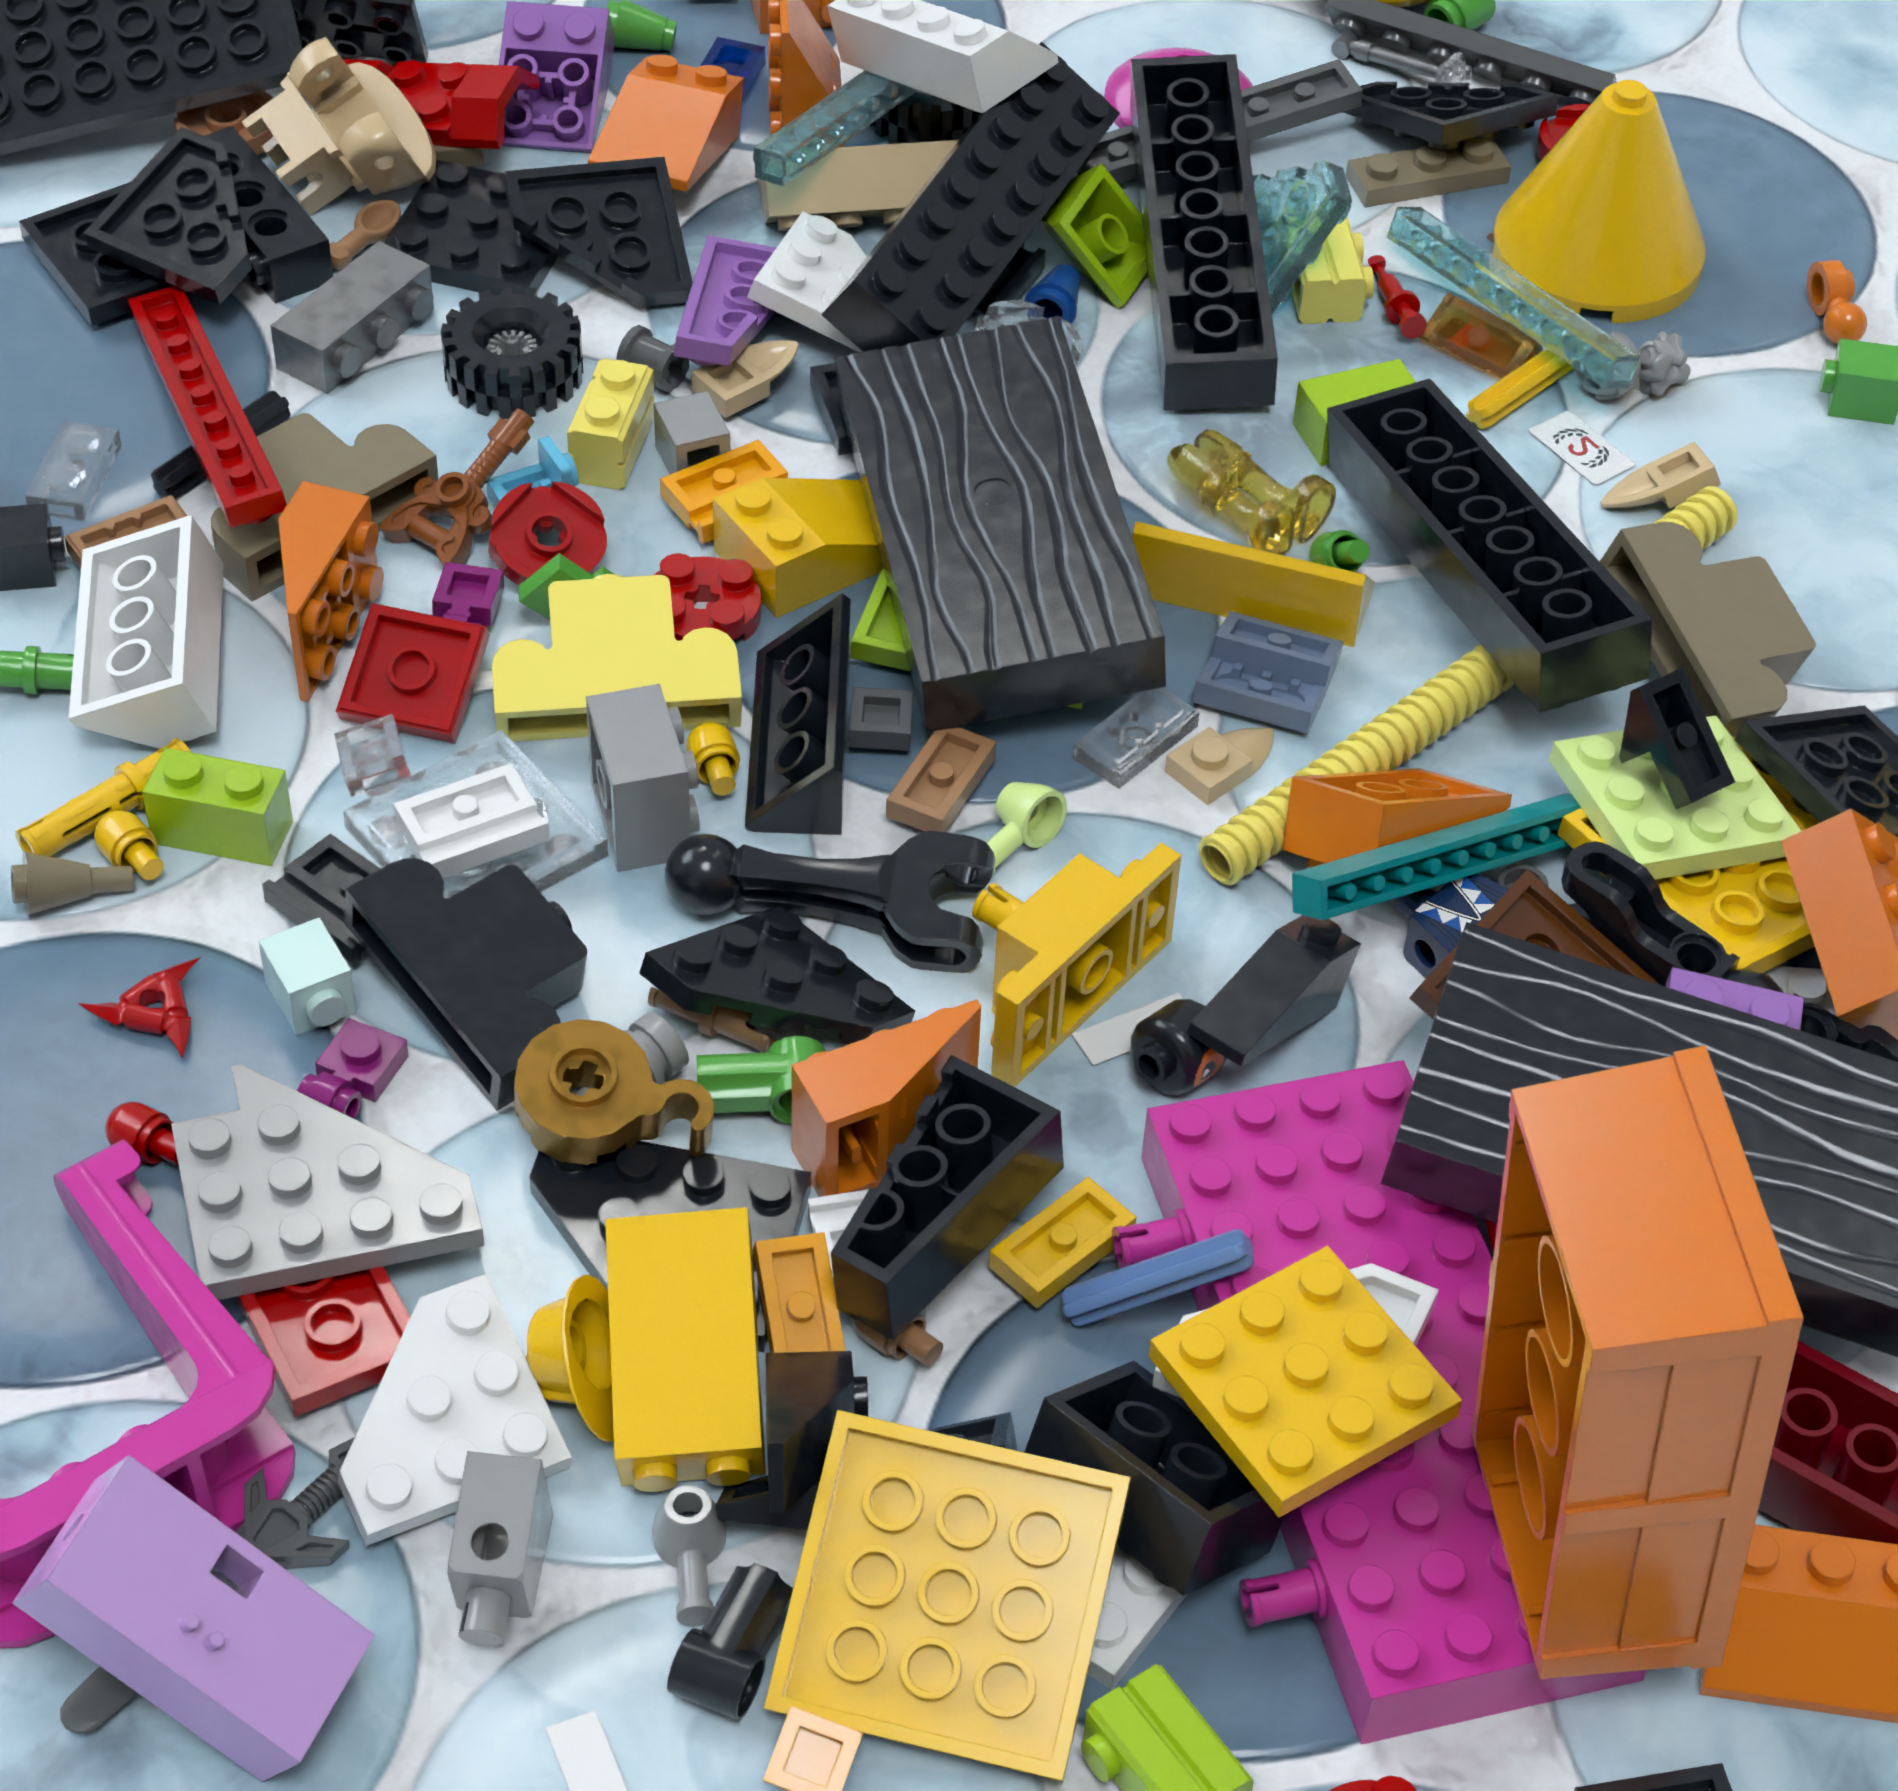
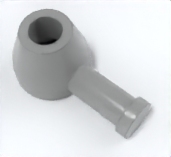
[652,1485,726,1627]

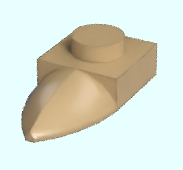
[692,340,799,418]
[1600,441,1721,509]
[1165,727,1274,806]

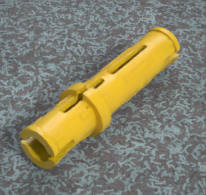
[15,738,191,857]

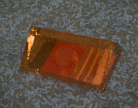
[1419,292,1543,380]

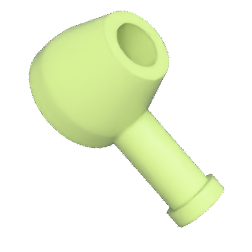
[986,782,1067,875]

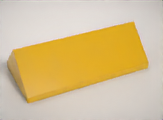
[1132,521,1375,647]

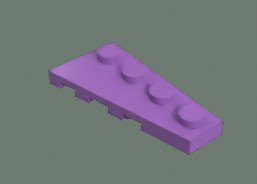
[674,235,776,366]

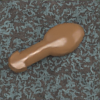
[330,200,401,271]

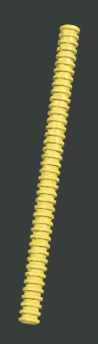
[1199,486,1738,886]

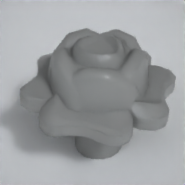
[1638,332,1691,396]

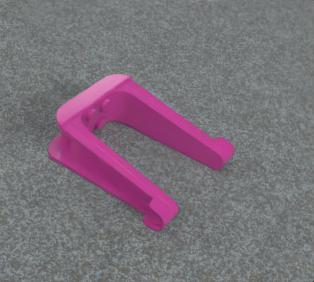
[0,1140,296,1648]

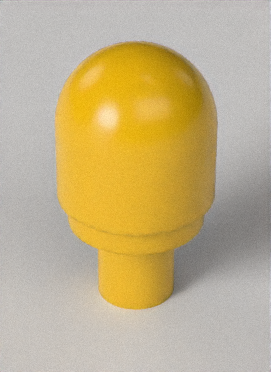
[686,722,740,796]
[94,810,164,880]

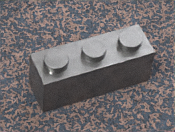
[270,241,434,394]

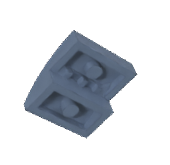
[1192,611,1344,734]

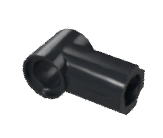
[667,1563,793,1721]

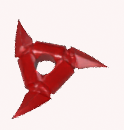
[78,957,201,1058]

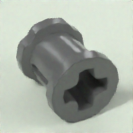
[616,325,690,393]

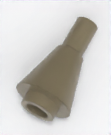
[11,852,134,916]

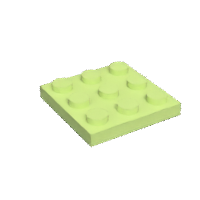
[1548,715,1801,880]

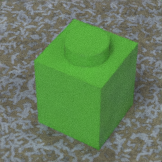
[1819,338,1898,425]

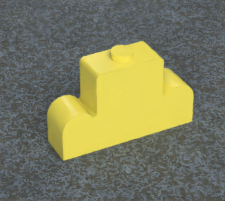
[492,574,742,743]

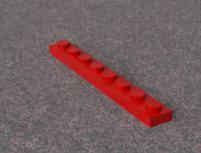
[127,286,287,528]

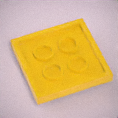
[1148,1245,1462,1518]

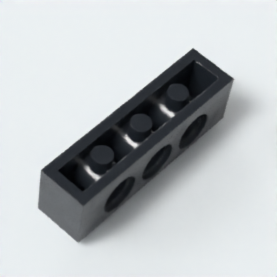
[204,126,333,304]

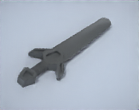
[60,1437,355,1734]

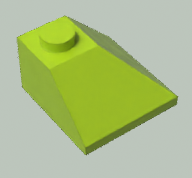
[1040,163,1148,309]

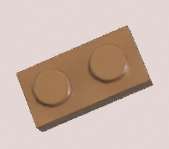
[886,727,997,832]

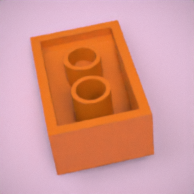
[587,55,744,192]
[1283,768,1512,868]

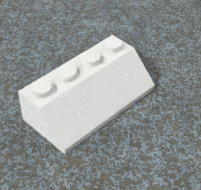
[827,0,1059,114]
[69,515,224,749]

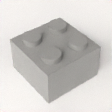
[586,684,700,872]

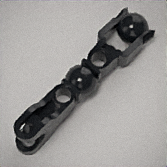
[1561,841,1898,1062]

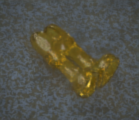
[1167,429,1336,556]

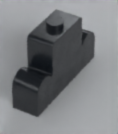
[344,858,587,1111]

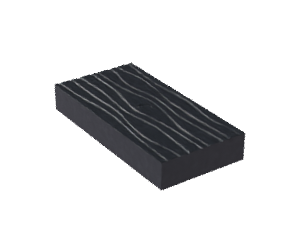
[835,316,1166,732]
[1380,922,1898,1357]

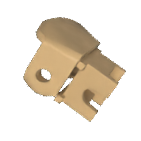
[241,37,436,216]

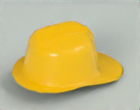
[526,1274,614,1443]

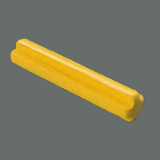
[1465,333,1588,429]

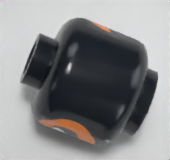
[1130,999,1227,1095]

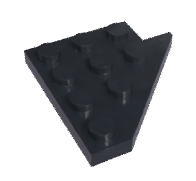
[529,1141,811,1353]

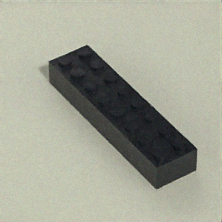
[821,42,1120,352]
[1130,54,1278,411]
[1327,378,1652,713]

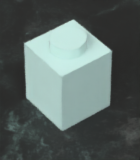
[258,917,357,1036]

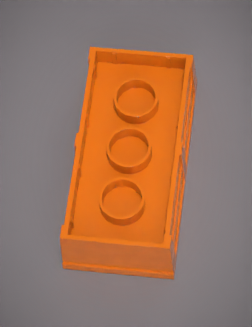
[1471,1045,1804,1679]

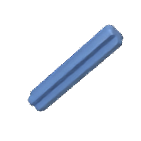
[1062,1229,1255,1326]

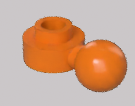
[1807,259,1867,344]

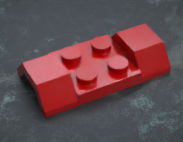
[343,59,540,149]

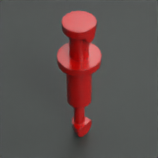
[1368,255,1427,339]

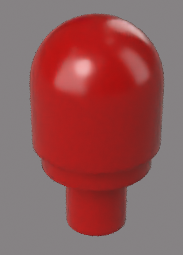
[105,1101,179,1166]

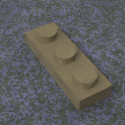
[1346,138,1511,208]

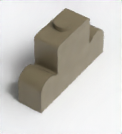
[211,413,439,602]
[1600,522,1816,737]

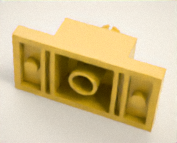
[972,843,1182,1087]

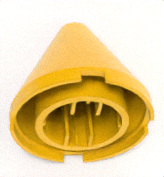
[1492,80,1706,323]

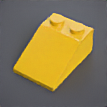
[713,478,883,618]

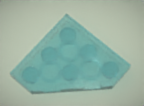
[1253,161,1353,314]

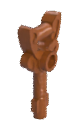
[379,408,534,567]

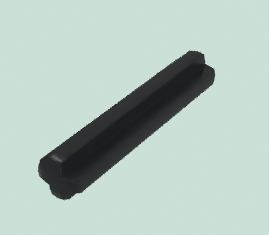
[151,391,291,498]

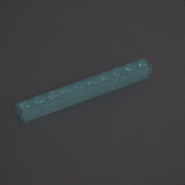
[753,70,917,186]
[1387,207,1641,389]

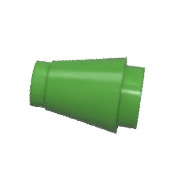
[607,0,678,52]

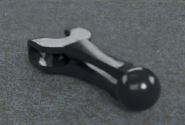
[665,831,995,972]

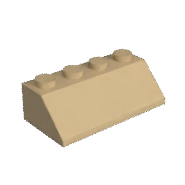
[756,140,959,231]

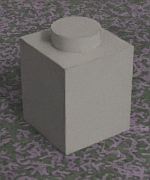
[654,391,731,474]

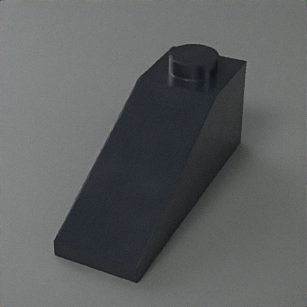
[1187,915,1361,1066]
[765,1351,868,1513]

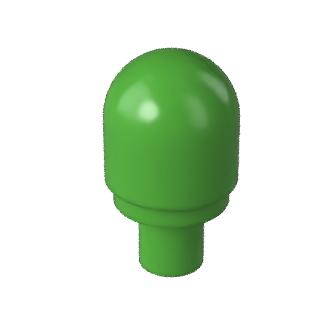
[1309,530,1370,572]

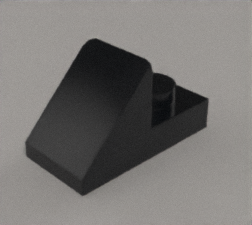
[1620,667,1735,809]

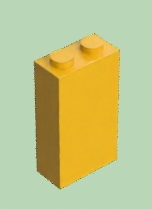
[605,1207,766,1492]

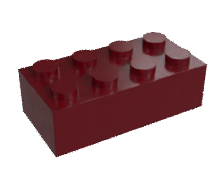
[1759,1340,1898,1544]

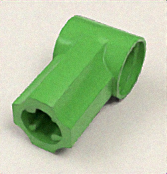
[696,1036,825,1125]

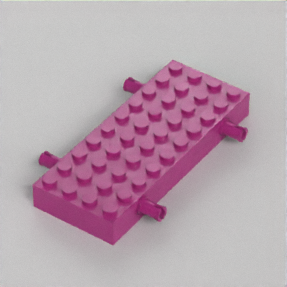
[1112,1060,1647,1745]

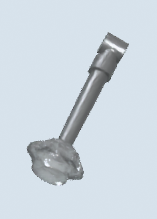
[1331,32,1472,83]

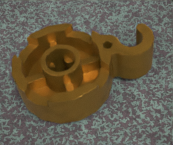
[514,1019,714,1165]

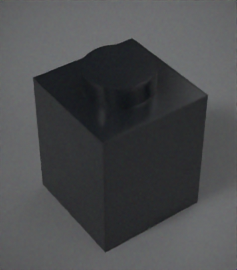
[0,503,66,591]

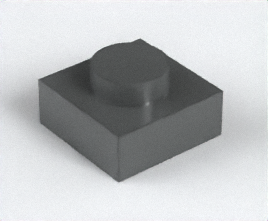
[849,687,914,751]

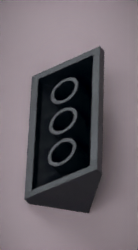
[745,593,851,835]

